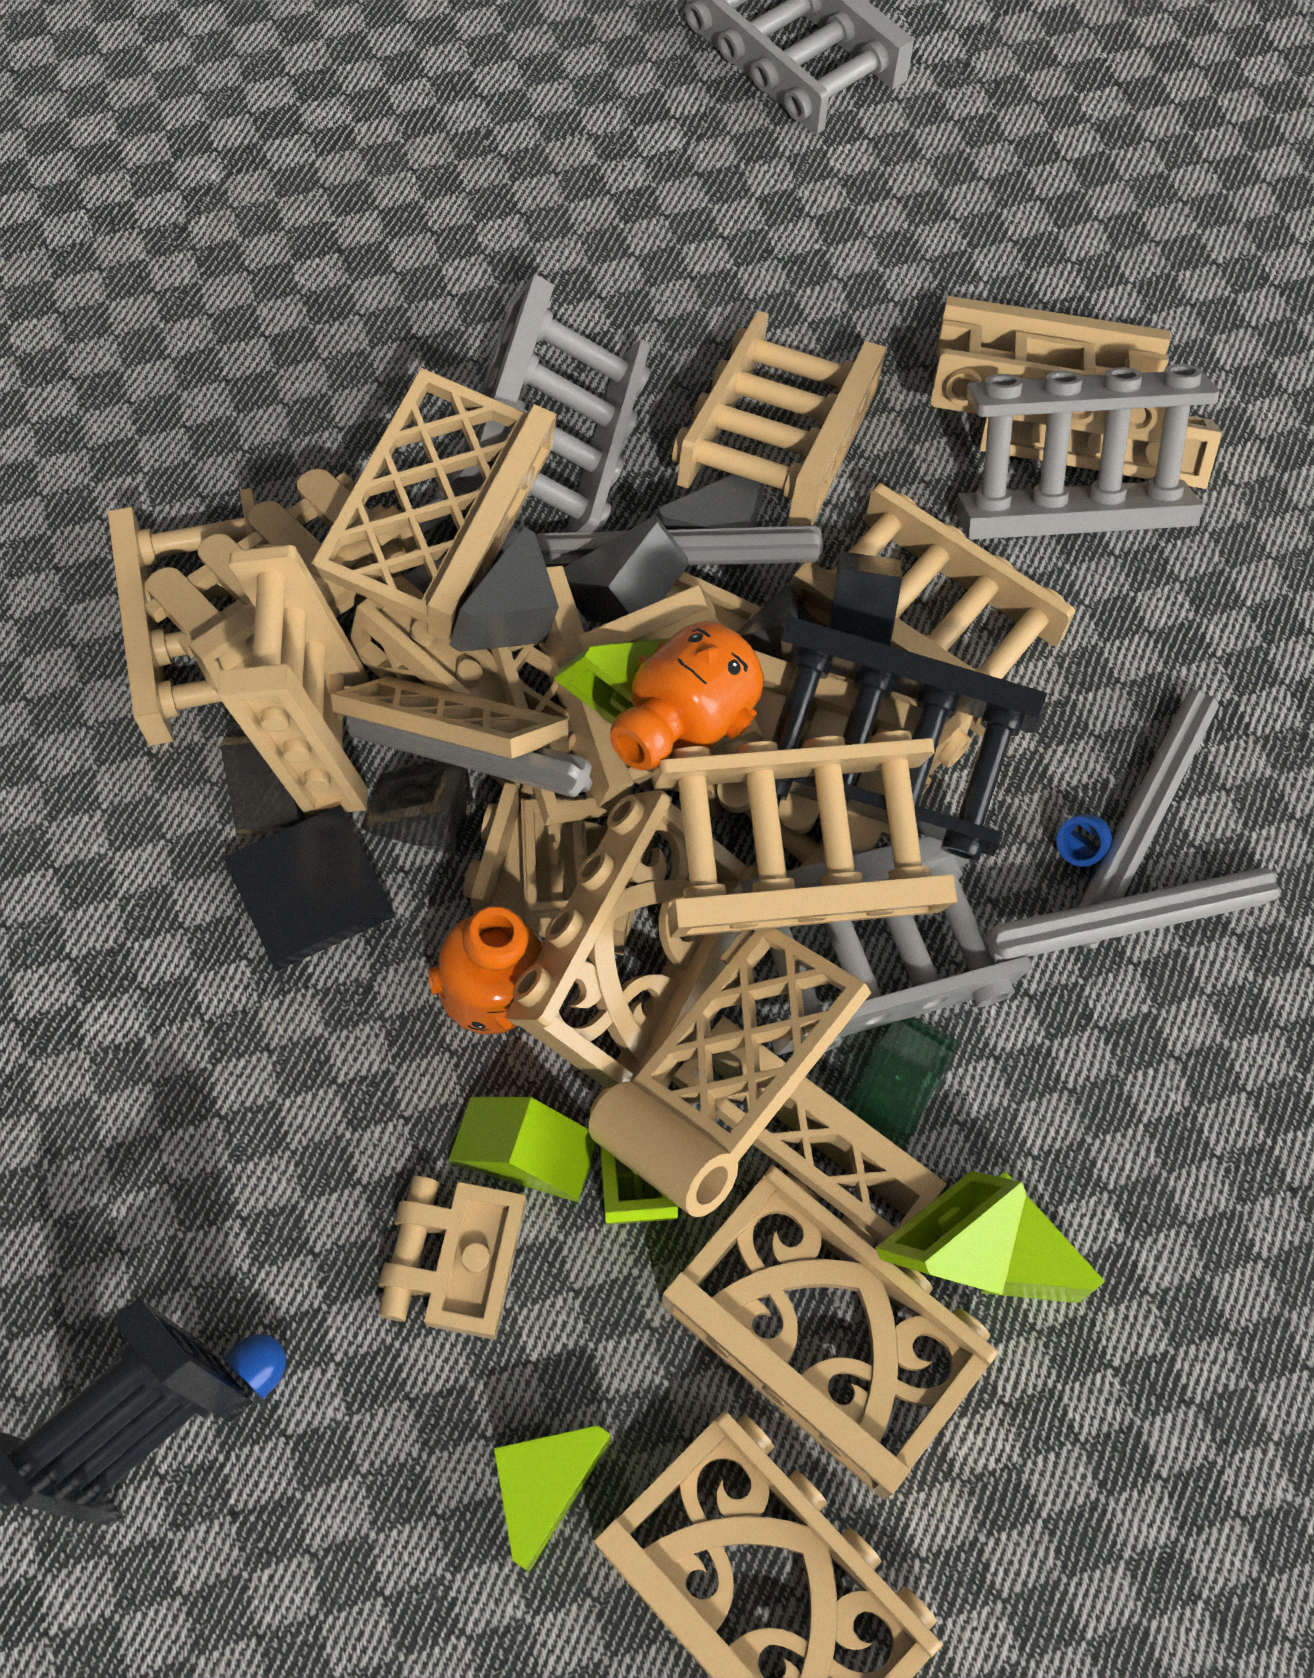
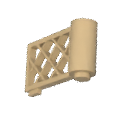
[589,928,871,1217]

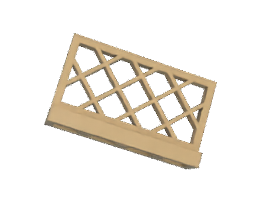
[311,368,557,643]

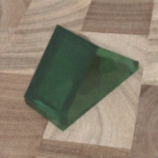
[847,1017,959,1150]

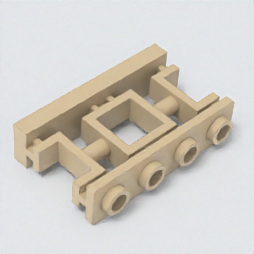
[931,295,1170,443]

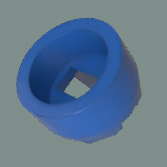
[1056,813,1112,867]
[222,1334,286,1399]

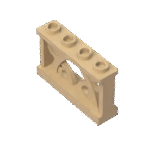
[505,790,758,1091]
[662,1165,999,1500]
[594,1410,943,1678]

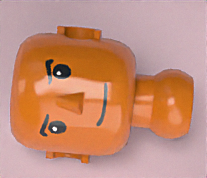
[610,621,764,771]
[427,906,545,1035]

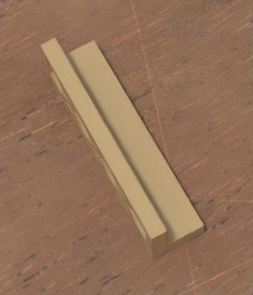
[979,416,1222,489]
[491,566,634,825]
[349,574,572,803]
[331,676,569,759]
[672,1016,947,1243]

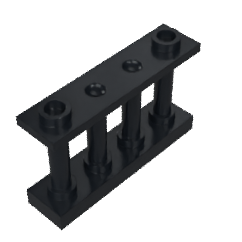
[772,616,1047,861]
[0,1297,253,1527]

